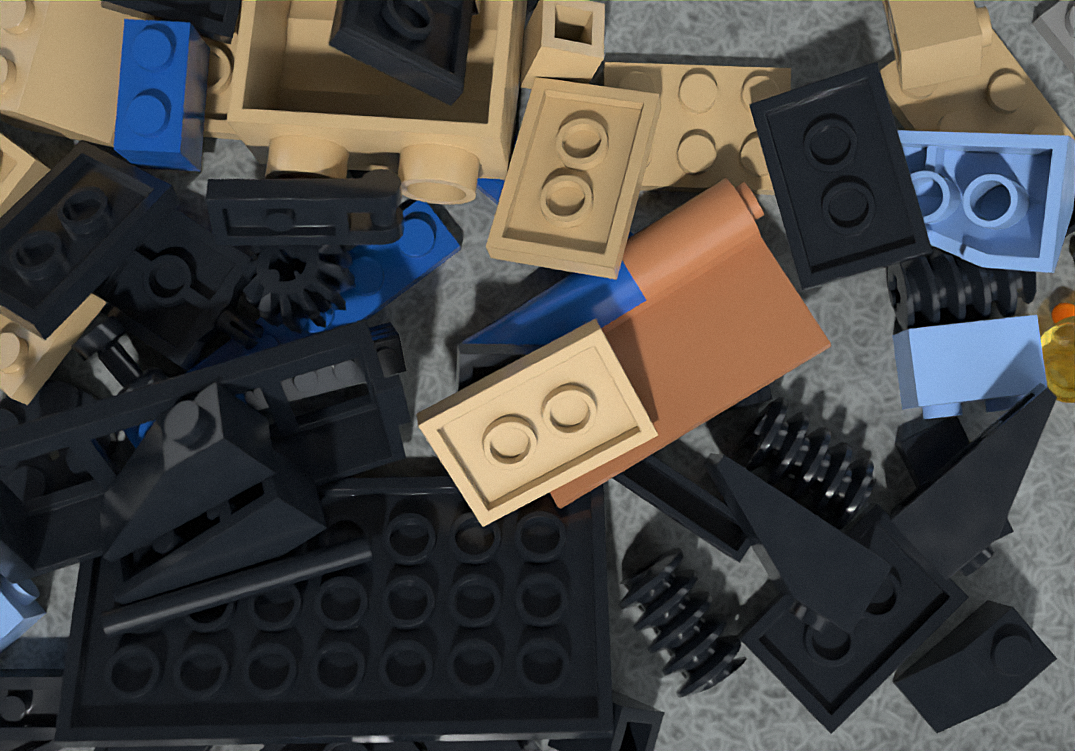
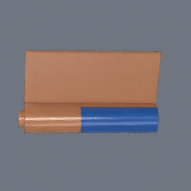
[462,178,831,508]

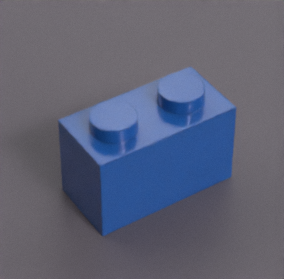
[114,19,210,172]

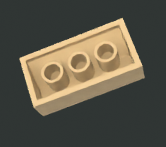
[0,0,143,147]

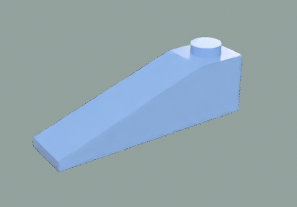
[897,130,1075,273]

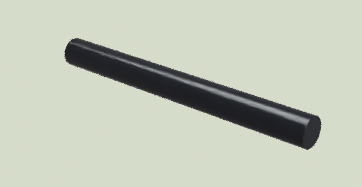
[101,534,373,638]

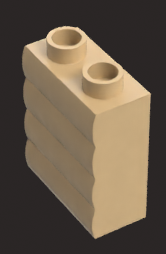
[227,0,527,205]

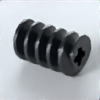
[887,246,1037,331]
[732,397,876,530]
[619,548,747,698]

